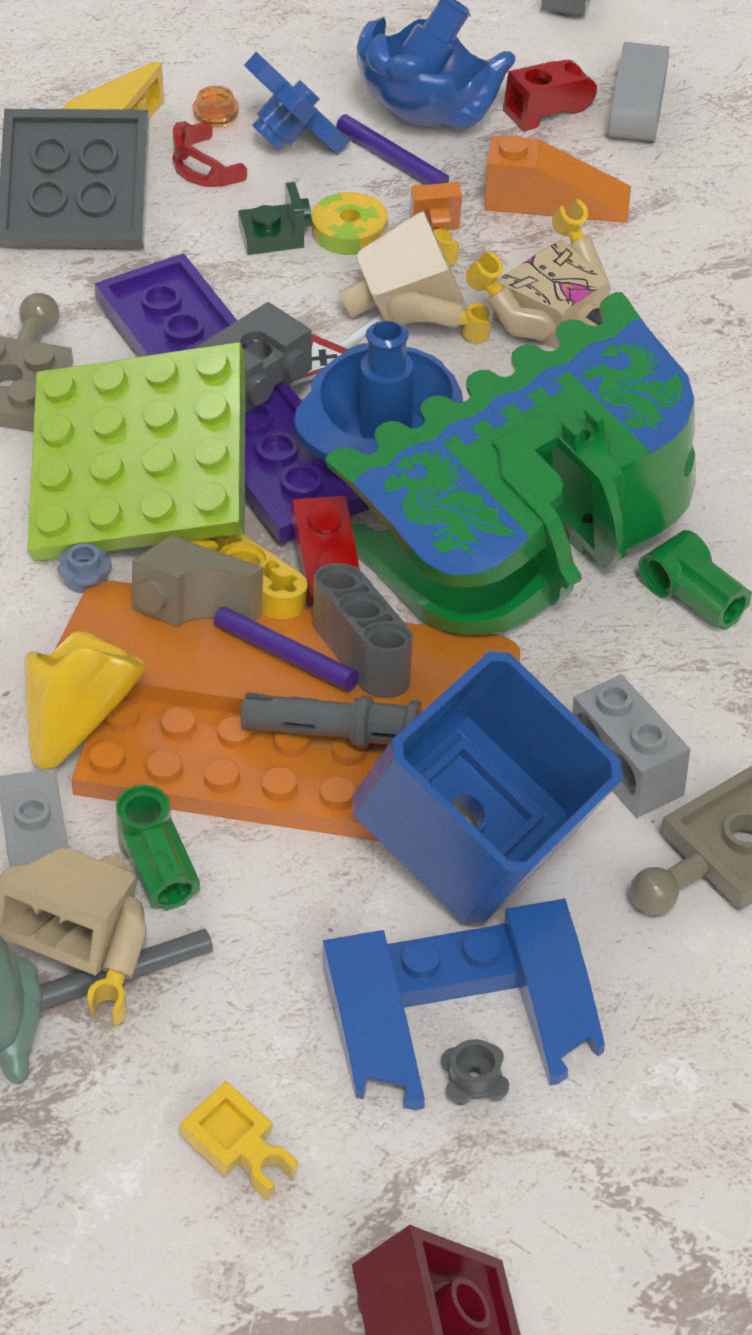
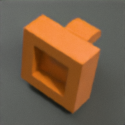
[409,182,462,231]

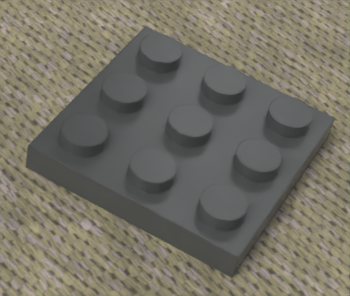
[0,109,150,249]

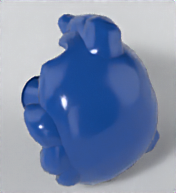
[356,0,516,130]

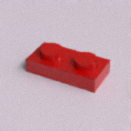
[290,496,360,606]

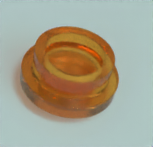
[193,86,239,128]

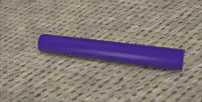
[336,114,449,185]
[214,606,359,692]

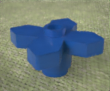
[244,52,350,154]

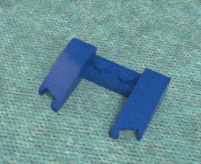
[323,898,605,1110]

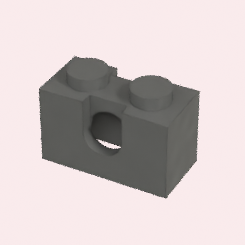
[193,302,312,413]

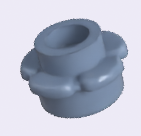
[57,543,112,593]

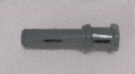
[241,692,422,748]

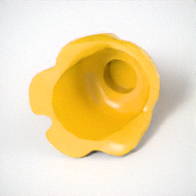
[24,631,146,770]

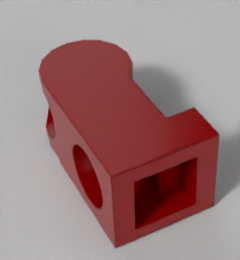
[503,60,597,132]

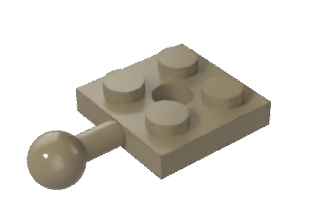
[0,293,74,432]
[630,766,752,916]

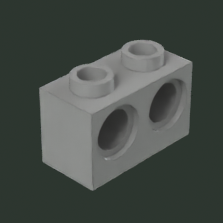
[572,674,690,819]

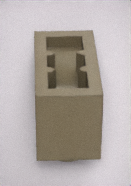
[132,535,263,626]

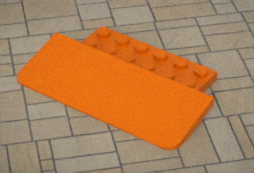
[55,581,521,842]

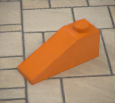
[485,135,631,223]

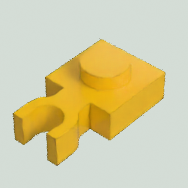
[178,1081,299,1201]

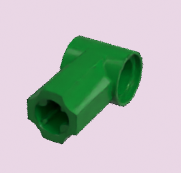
[638,530,752,630]
[116,784,200,911]

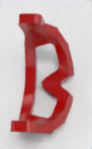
[172,121,247,187]

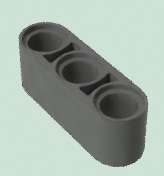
[312,563,413,698]

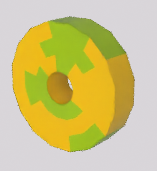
[312,192,388,255]

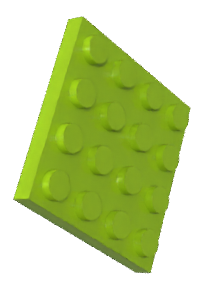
[27,342,246,561]

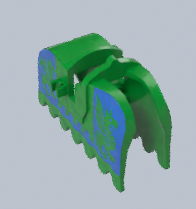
[325,292,696,635]

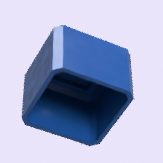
[352,651,623,924]

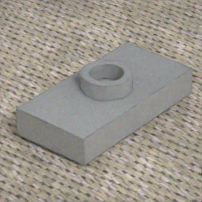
[0,768,68,867]

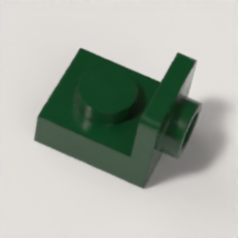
[238,182,312,255]

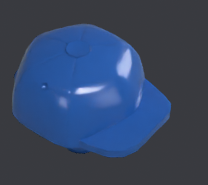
[294,320,463,460]

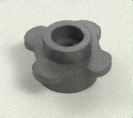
[441,1039,509,1104]

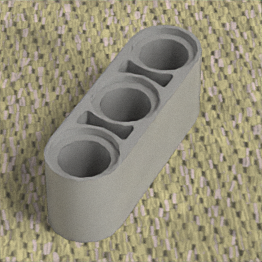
[609,42,670,141]

